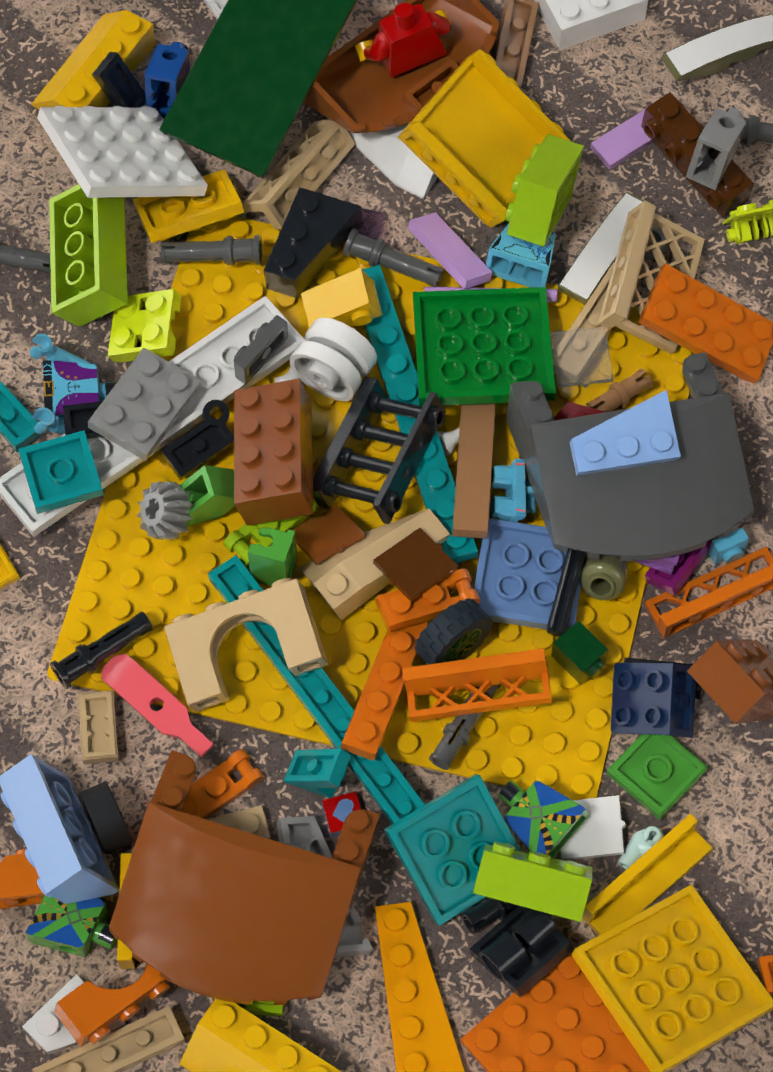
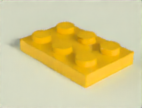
[133,169,244,243]

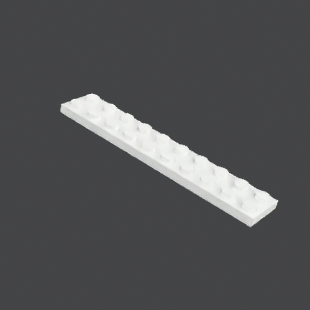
[0,296,305,537]

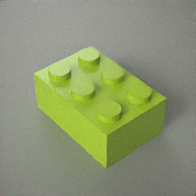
[505,134,584,247]

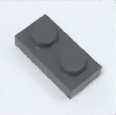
[234,315,288,385]

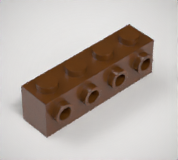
[641,92,754,218]

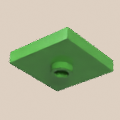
[606,735,708,821]

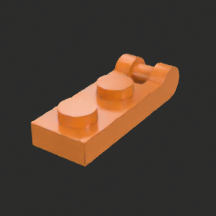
[376,568,481,632]
[181,749,264,819]

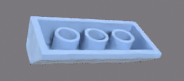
[0,754,119,904]

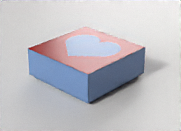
[321,791,361,837]

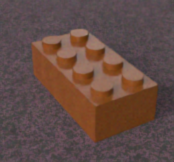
[234,378,313,526]

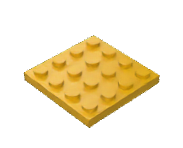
[571,884,773,1072]

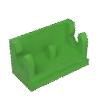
[248,528,297,586]

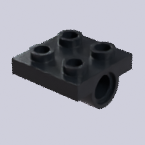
[470,906,574,998]

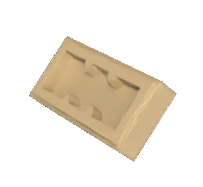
[78,690,119,764]

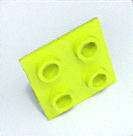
[722,200,773,244]

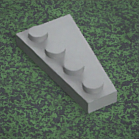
[276,816,373,957]

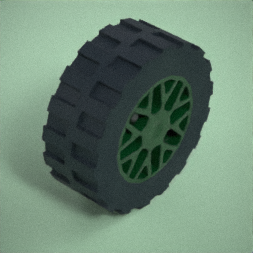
[414,598,493,665]

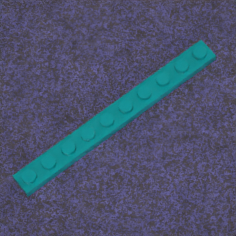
[362,265,478,563]
[208,555,425,824]

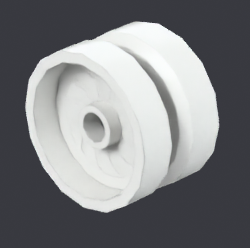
[290,317,377,401]

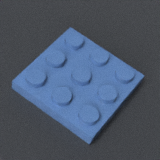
[474,518,585,631]

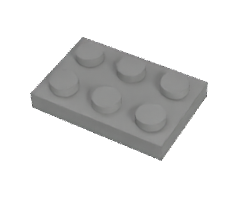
[88,348,201,461]

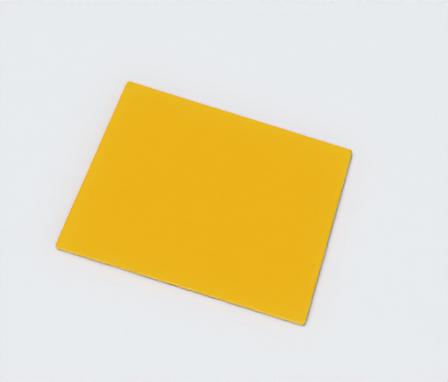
[47,216,695,800]

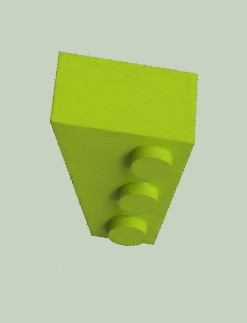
[473,842,593,922]

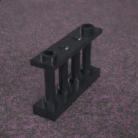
[313,377,446,524]

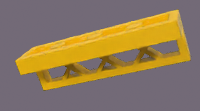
[582,813,713,936]

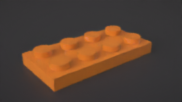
[638,263,773,384]

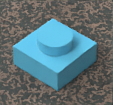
[708,528,749,565]

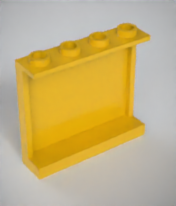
[398,49,570,227]

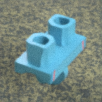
[490,458,537,523]

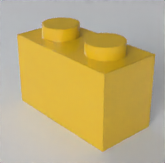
[301,268,382,328]

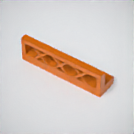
[644,546,773,638]
[402,648,552,722]

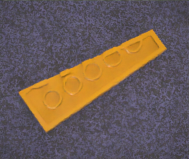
[375,902,465,1072]

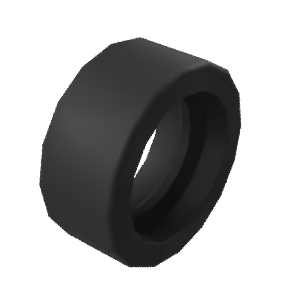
[79,782,132,855]

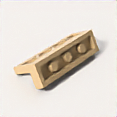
[242,120,356,229]

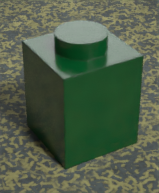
[551,621,608,685]

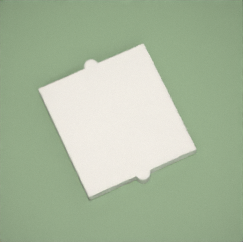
[560,795,626,860]

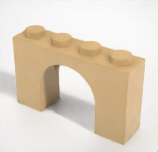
[164,578,329,712]

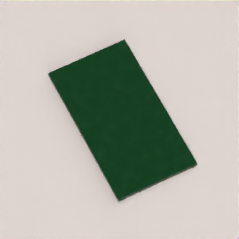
[159,0,357,179]

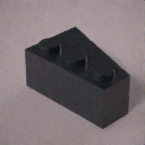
[263,187,363,298]

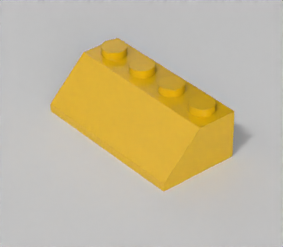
[31,10,156,110]
[179,999,341,1072]

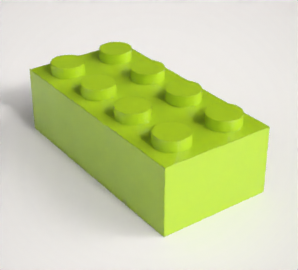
[49,184,128,326]

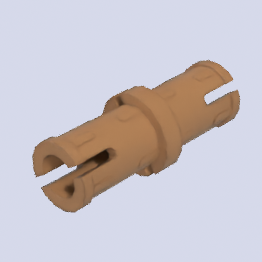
[586,368,653,412]

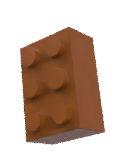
[687,639,773,724]

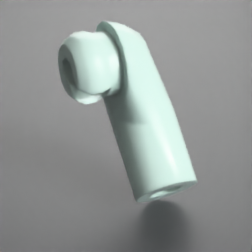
[617,826,664,869]

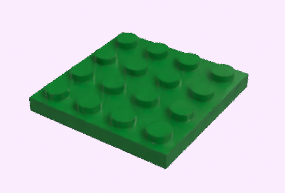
[413,287,556,406]

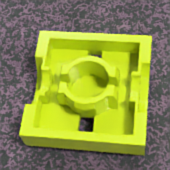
[108,289,181,363]

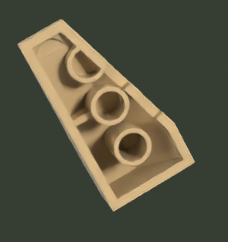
[300,509,451,621]

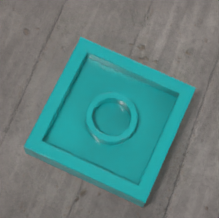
[18,430,104,514]

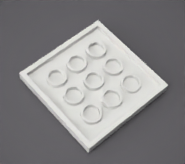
[37,106,208,198]

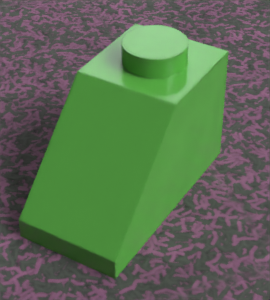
[180,465,235,527]

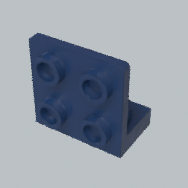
[611,663,696,738]

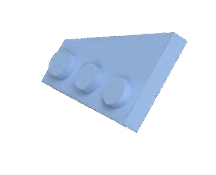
[569,390,681,476]

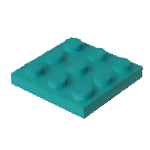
[384,774,521,926]

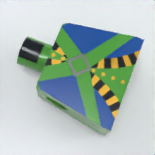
[498,780,589,858]
[25,896,117,957]

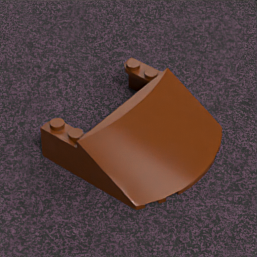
[304,0,500,133]
[109,750,380,1005]

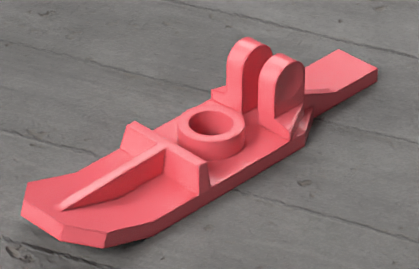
[101,654,214,758]

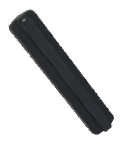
[547,548,586,637]

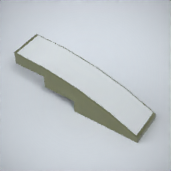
[661,14,773,81]
[558,192,644,305]

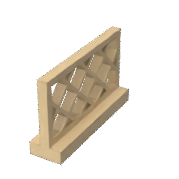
[598,200,705,354]

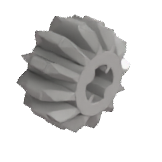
[136,481,194,540]

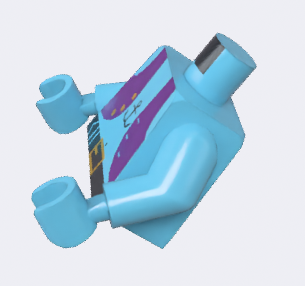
[30,333,117,434]

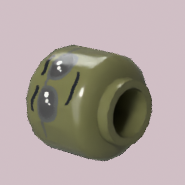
[580,554,629,601]

